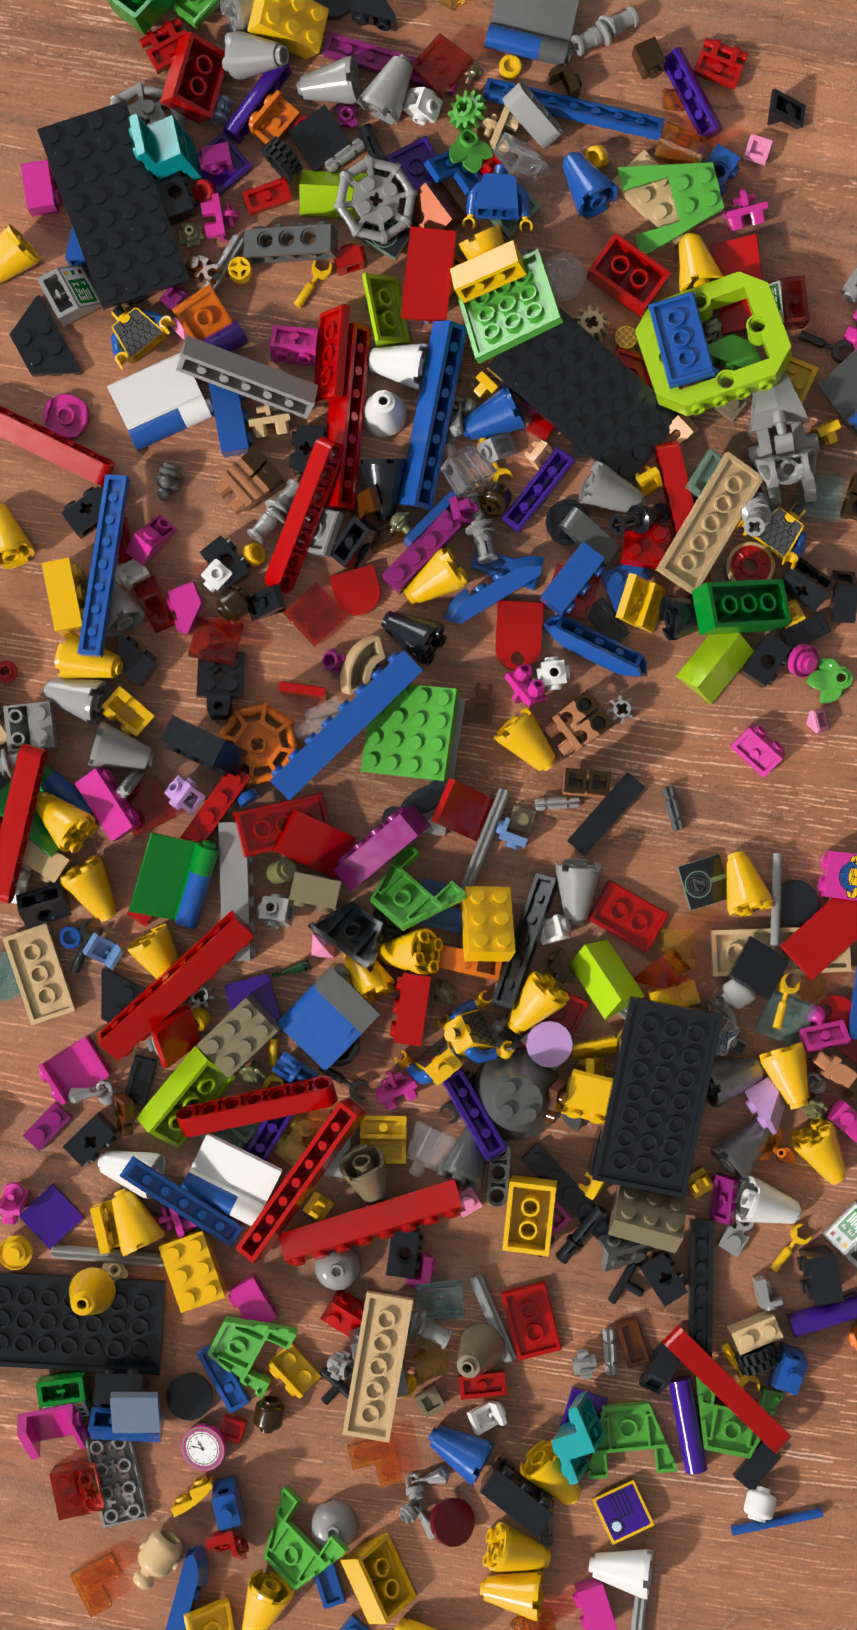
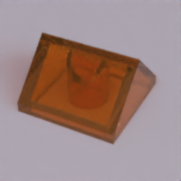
[654,121,709,164]

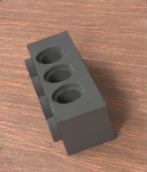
[243,221,338,264]

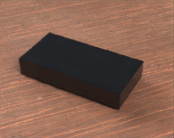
[583,597,630,642]
[779,611,831,653]
[125,1054,158,1105]
[733,1440,781,1490]

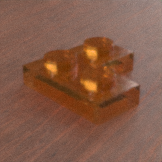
[347,1433,403,1487]
[70,1551,123,1617]

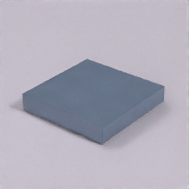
[110,1392,161,1433]

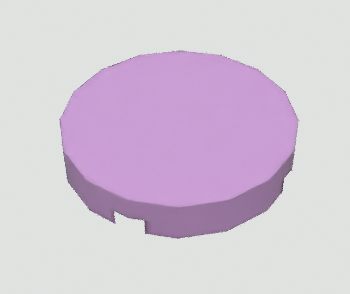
[526,1021,573,1068]

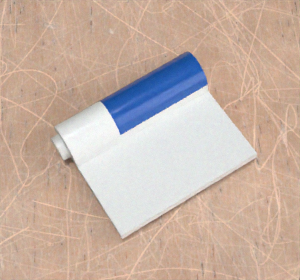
[107,353,214,451]
[181,1133,283,1226]

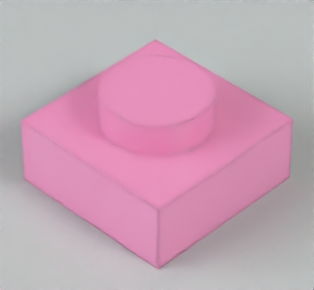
[743,134,773,165]
[460,1187,483,1218]

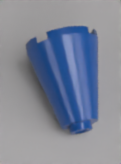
[562,152,619,219]
[463,386,527,440]
[428,1425,495,1486]

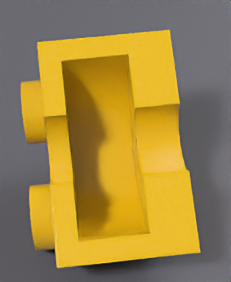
[101,686,154,737]

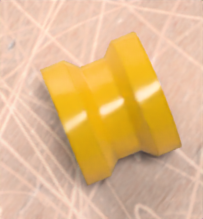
[228,257,252,285]

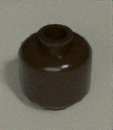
[479,482,512,517]
[216,587,250,621]
[253,1395,285,1434]

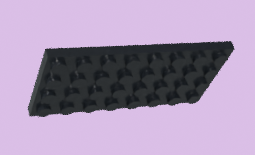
[37,101,190,310]
[486,306,680,483]
[592,996,724,1198]
[0,1271,166,1376]

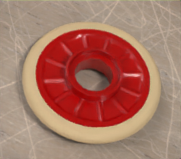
[725,541,775,581]

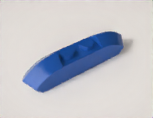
[444,556,544,624]
[543,615,647,677]
[166,1545,209,1630]

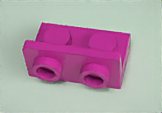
[270,325,318,365]
[730,723,785,778]

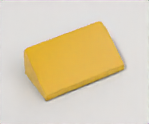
[571,1035,618,1061]

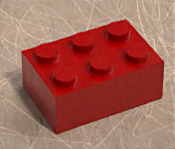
[160,31,225,124]
[586,233,671,318]
[390,970,431,1046]

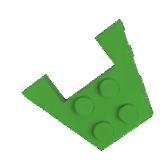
[370,844,468,931]
[207,1316,298,1398]
[696,1376,785,1459]
[587,1401,678,1479]
[263,1486,350,1591]

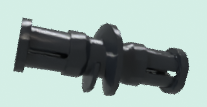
[609,503,670,535]

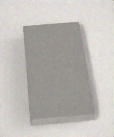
[86,1434,150,1528]

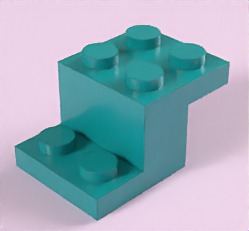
[129,113,202,181]
[552,1391,605,1485]

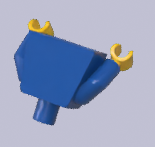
[462,164,533,232]

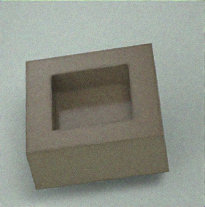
[714,399,747,423]
[508,806,536,834]
[415,1384,446,1418]

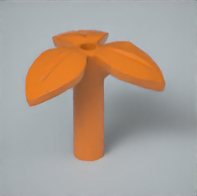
[758,1127,795,1163]

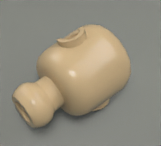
[133,1528,183,1590]

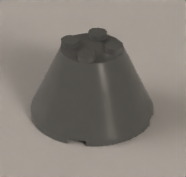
[471,1048,560,1140]

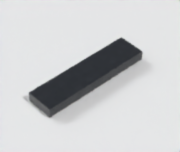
[567,772,645,856]

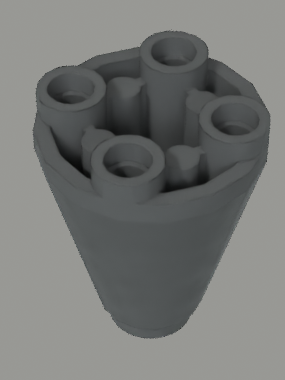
[436,1127,485,1191]

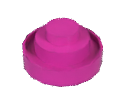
[788,643,819,678]

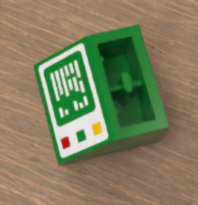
[36,1371,92,1418]

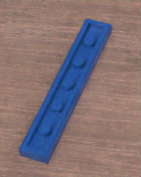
[119,1156,244,1247]

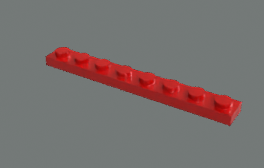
[127,769,252,926]

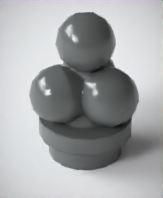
[155,462,182,501]

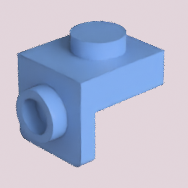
[495,817,528,850]
[82,932,124,970]

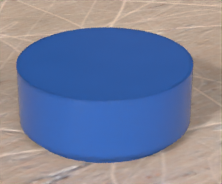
[237,788,260,808]
[59,926,83,949]

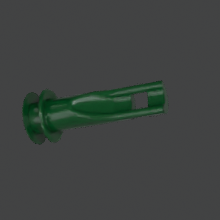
[272,957,311,979]

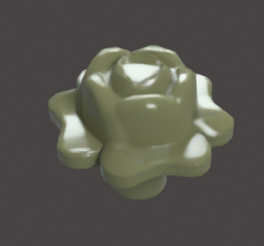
[457,59,484,84]
[177,220,205,248]
[389,511,413,535]
[432,980,457,1004]
[239,1060,266,1085]
[800,1094,828,1119]

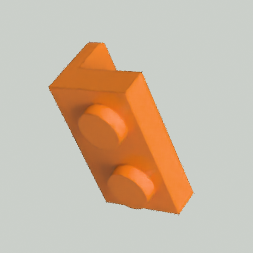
[249,90,300,145]

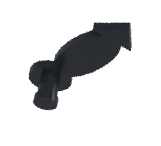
[382,780,447,823]

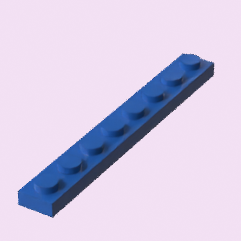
[483,77,664,140]
[77,474,130,657]

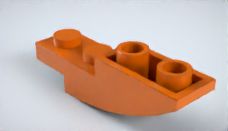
[438,945,505,981]

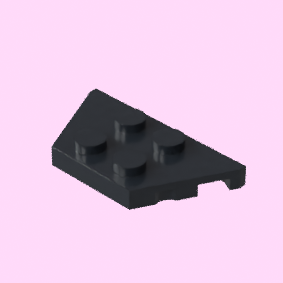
[9,295,82,377]
[308,902,386,972]
[101,968,182,1029]

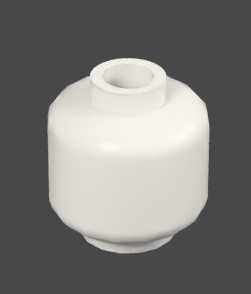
[721,979,756,1009]
[744,1485,777,1523]

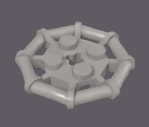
[109,81,187,127]
[334,155,418,244]

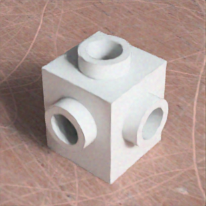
[402,87,443,125]
[536,657,570,691]

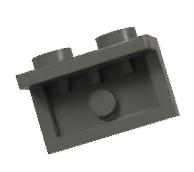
[598,1234,649,1272]

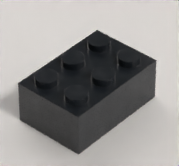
[160,715,248,777]
[480,1457,554,1537]

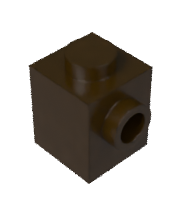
[632,36,666,80]

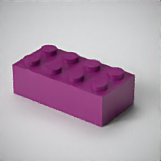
[334,804,431,891]

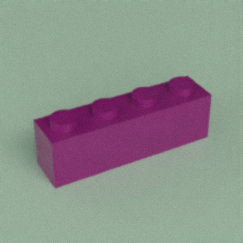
[382,509,462,595]

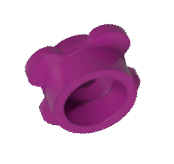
[335,104,358,128]
[322,648,346,675]

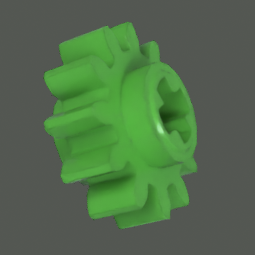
[447,90,488,132]

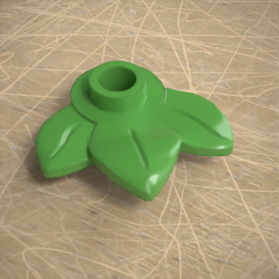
[449,129,493,173]
[806,658,853,704]

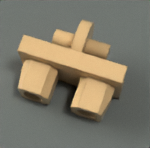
[481,106,520,153]
[248,404,291,438]

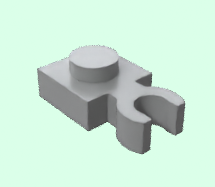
[716,1218,754,1257]

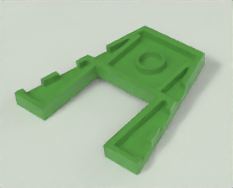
[617,162,724,255]

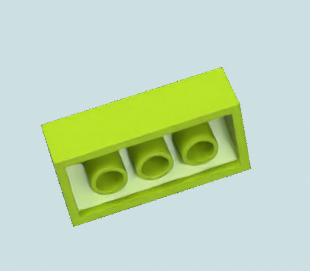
[136,1046,236,1148]

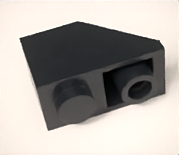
[351,0,397,31]
[117,635,159,687]

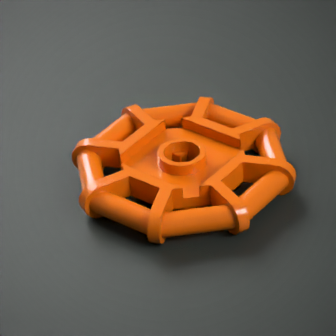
[216,702,298,787]

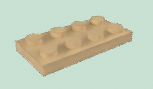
[612,150,698,248]
[2,923,77,1026]

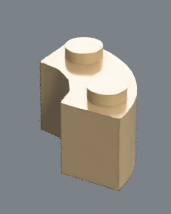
[340,635,385,695]

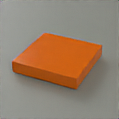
[171,284,233,340]

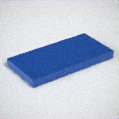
[648,291,715,389]

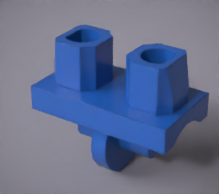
[272,1051,319,1083]

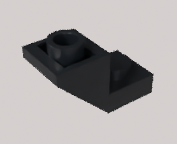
[829,570,857,623]
[639,1339,680,1394]

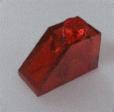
[133,575,175,633]
[633,947,691,989]

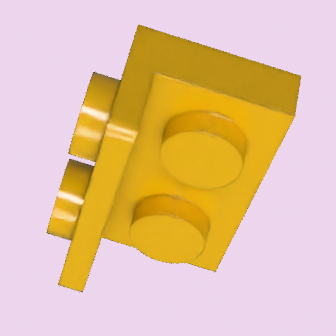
[90,1200,120,1254]
[269,1342,322,1399]

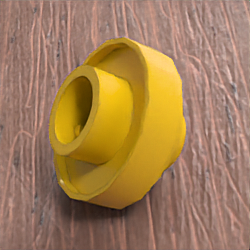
[0,1235,33,1270]

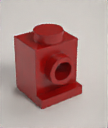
[333,243,367,276]

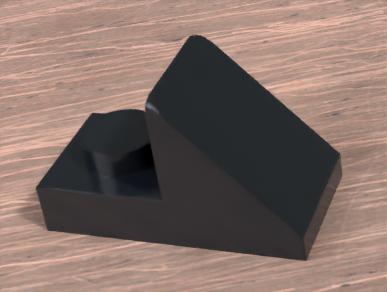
[767,89,806,129]
[248,585,286,621]

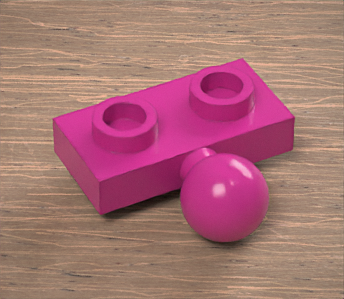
[798,1006,851,1053]

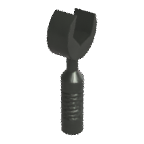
[798,330,853,363]
[70,919,102,974]
[318,1067,368,1101]
[439,1071,475,1124]

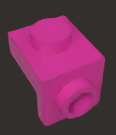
[404,1252,436,1288]

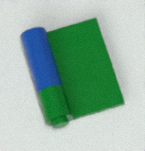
[0,762,94,858]
[129,832,220,929]

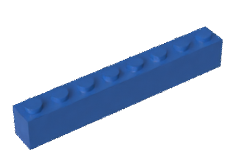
[398,320,467,510]
[270,650,423,801]

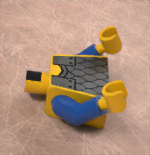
[111,305,177,370]
[736,503,807,569]
[444,990,515,1063]
[394,1014,463,1085]

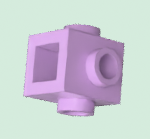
[164,775,206,814]

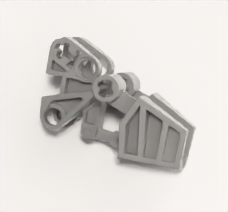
[747,371,820,510]

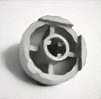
[315,1247,361,1290]
[311,1499,357,1547]

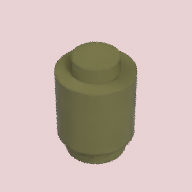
[266,858,297,884]

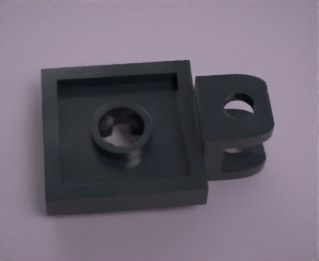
[196,651,245,720]

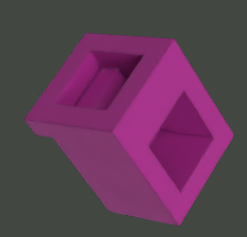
[198,142,234,174]

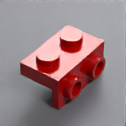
[320,1290,365,1337]
[205,1530,249,1560]

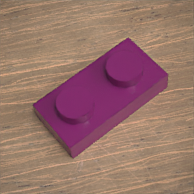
[23,1101,73,1151]
[710,1173,739,1225]

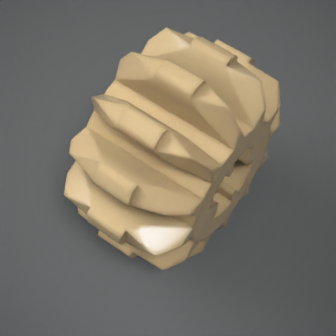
[573,305,610,343]

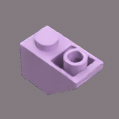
[744,1077,785,1135]

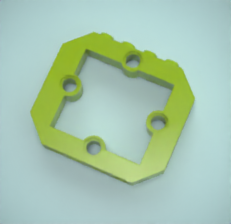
[635,272,792,416]

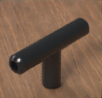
[608,1263,644,1304]
[320,1367,350,1405]

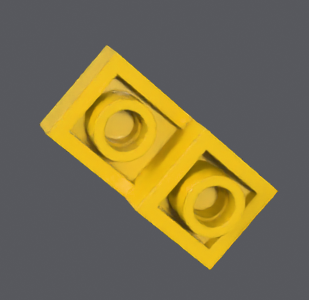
[171,1475,215,1517]

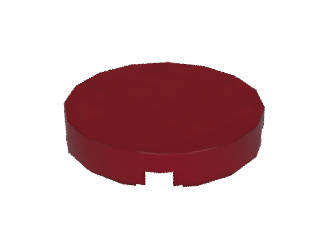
[430,1497,475,1547]

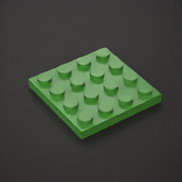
[456,249,564,364]
[361,684,460,782]

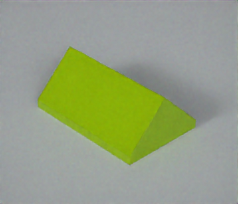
[299,170,367,220]
[362,273,411,348]
[676,633,754,704]
[569,940,644,1021]

